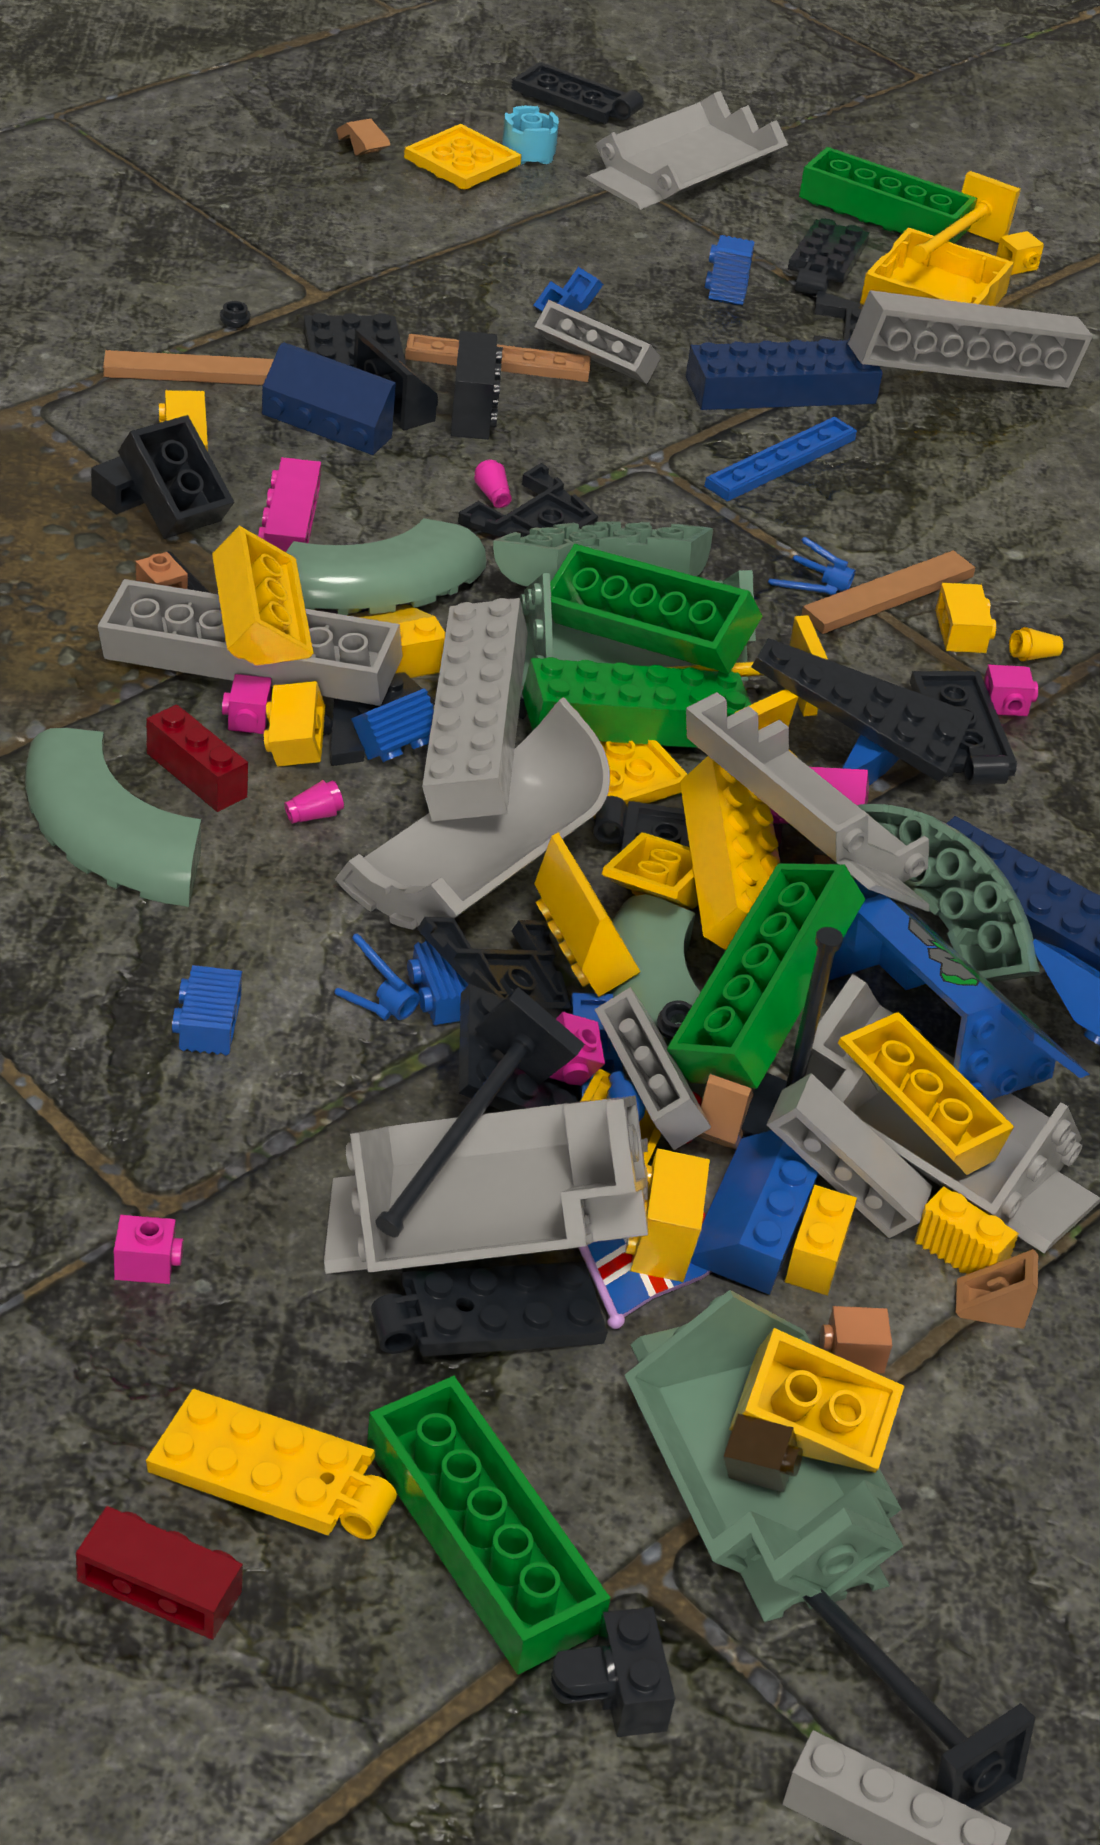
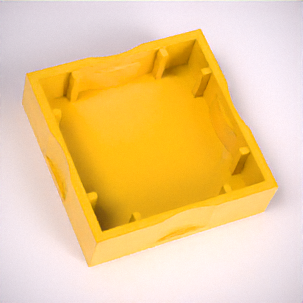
[860,227,1014,306]

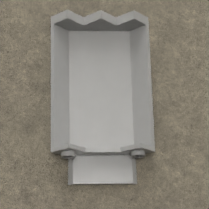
[585,91,788,210]
[686,692,929,912]

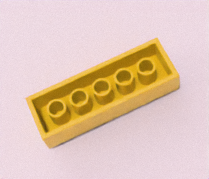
[680,756,780,950]

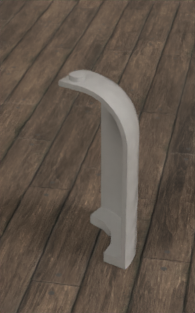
[335,697,610,930]

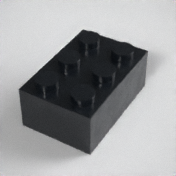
[451,331,503,440]
[118,415,235,539]

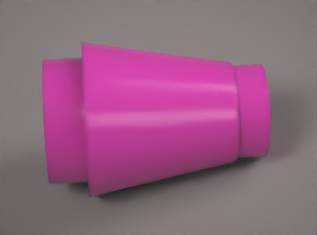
[474,459,512,508]
[284,780,344,824]

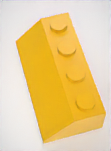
[212,526,314,666]
[534,832,641,997]
[838,1012,1014,1175]

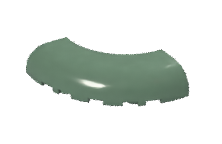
[286,518,487,615]
[493,521,713,586]
[25,728,201,907]
[851,804,1040,983]
[607,894,707,1100]

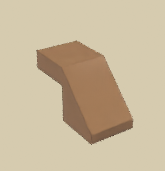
[336,118,390,156]
[697,1074,753,1150]

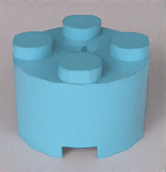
[502,106,559,165]

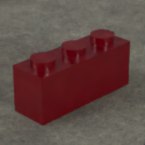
[146,704,248,812]
[76,1506,243,1640]

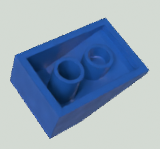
[1033,939,1100,1045]

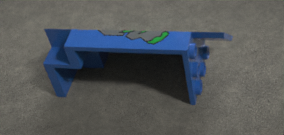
[828,879,1090,1101]

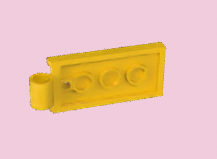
[146,1389,397,1540]

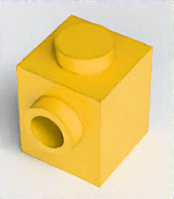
[996,231,1044,275]

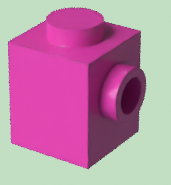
[984,665,1038,716]
[222,674,272,734]
[549,1012,605,1086]
[114,1215,184,1284]

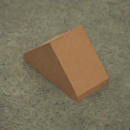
[956,1249,1038,1329]

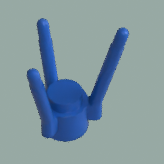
[768,537,856,596]
[334,934,420,1021]

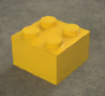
[625,1148,710,1282]

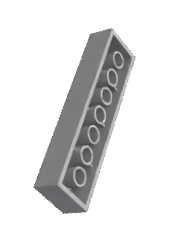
[848,290,1093,388]
[97,579,403,706]
[422,598,528,821]

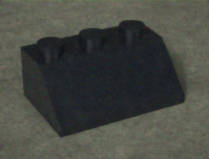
[353,328,438,431]

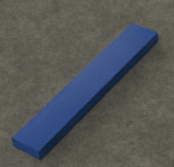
[704,417,857,502]

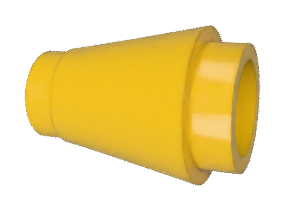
[1009,627,1063,661]

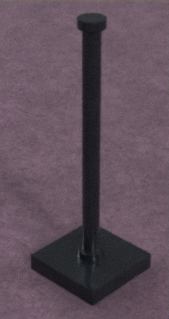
[742,927,843,1138]
[376,987,585,1237]
[803,1589,1036,1811]

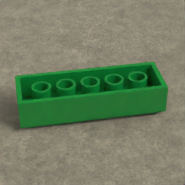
[799,147,977,244]
[550,544,763,674]
[522,657,751,748]
[667,863,865,1089]
[367,1376,611,1675]

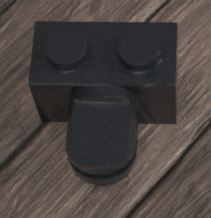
[550,1607,675,1737]

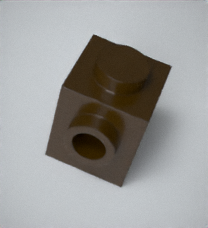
[723,1414,803,1492]

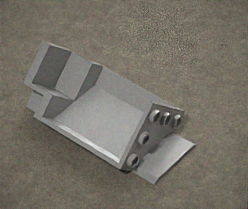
[806,974,1100,1253]
[324,1095,648,1274]

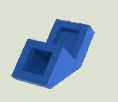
[533,267,604,312]

